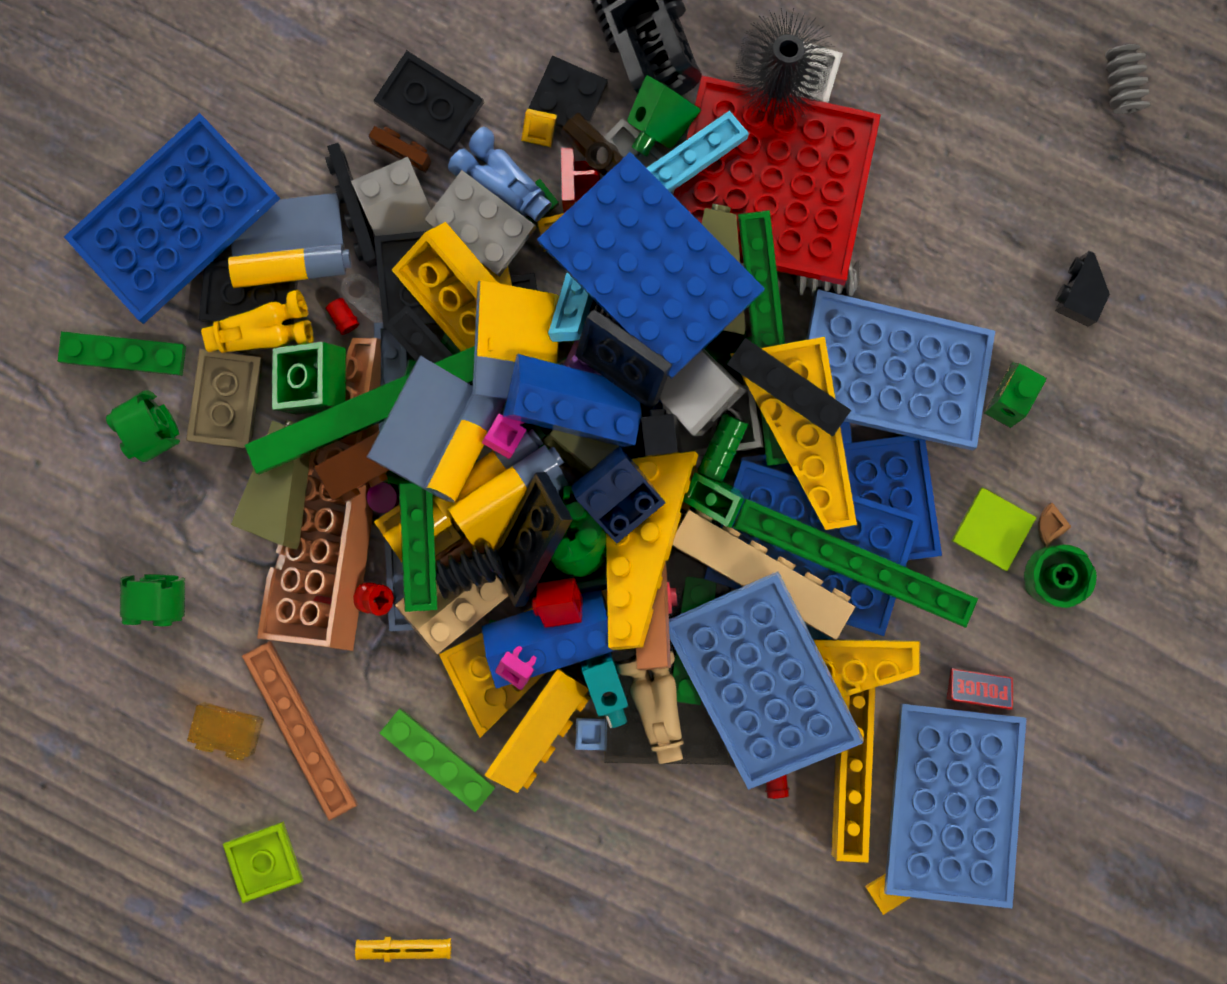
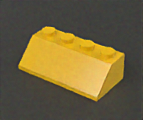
[392,222,498,352]
[485,668,591,793]

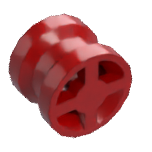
[353,582,394,616]

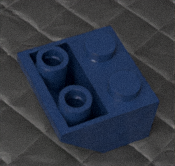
[571,446,666,544]

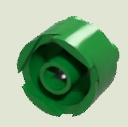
[106,390,180,462]
[551,502,606,577]
[1024,545,1097,608]
[120,574,185,626]

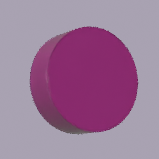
[367,482,400,513]

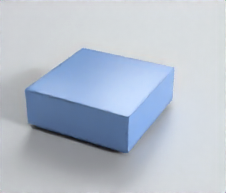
[575,718,607,750]

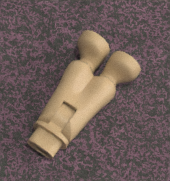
[616,651,684,764]

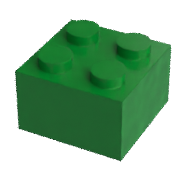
[272,342,346,415]

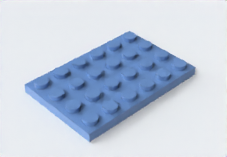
[806,289,995,451]
[669,571,863,790]
[884,704,1026,909]

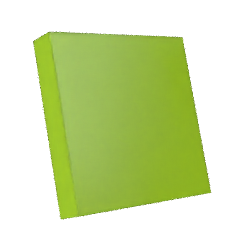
[951,487,1037,571]
[223,821,304,903]

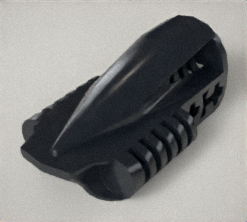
[591,0,702,96]

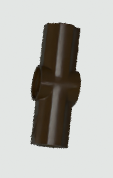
[560,113,624,176]

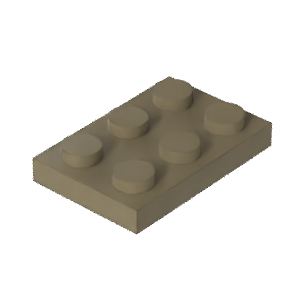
[186,349,263,449]

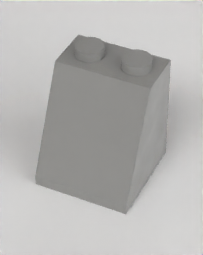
[660,349,747,436]

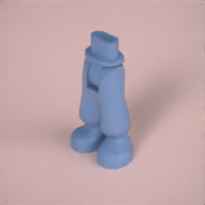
[448,127,552,222]

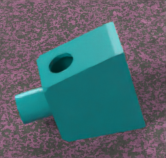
[581,652,628,728]

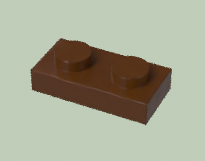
[368,126,432,173]

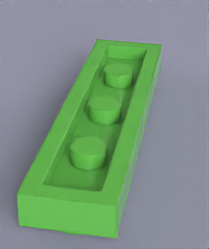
[380,708,496,812]

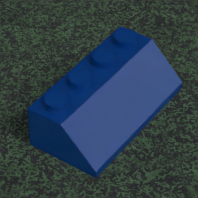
[503,354,642,447]
[481,590,615,689]

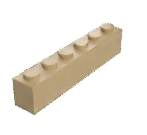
[672,509,856,640]

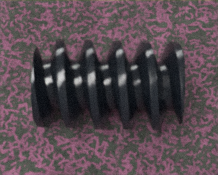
[436,542,506,599]

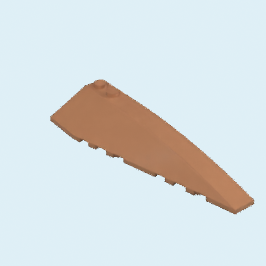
[257,338,381,651]

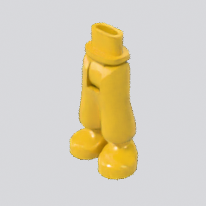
[201,290,314,353]

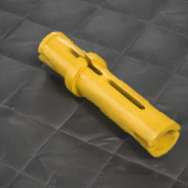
[355,937,451,962]

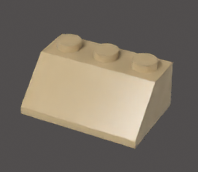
[394,554,509,655]

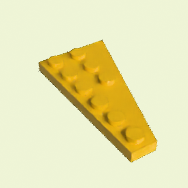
[730,337,857,530]
[606,451,698,650]
[439,589,607,738]
[813,639,921,697]

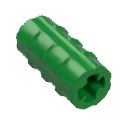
[698,413,748,482]

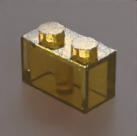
[187,702,264,760]

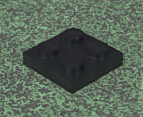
[528,55,608,129]

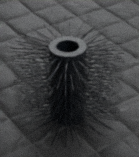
[733,8,835,123]

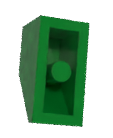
[683,472,744,528]

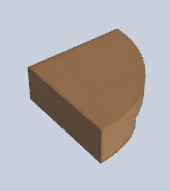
[1038,503,1071,546]

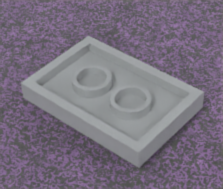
[424,170,537,277]

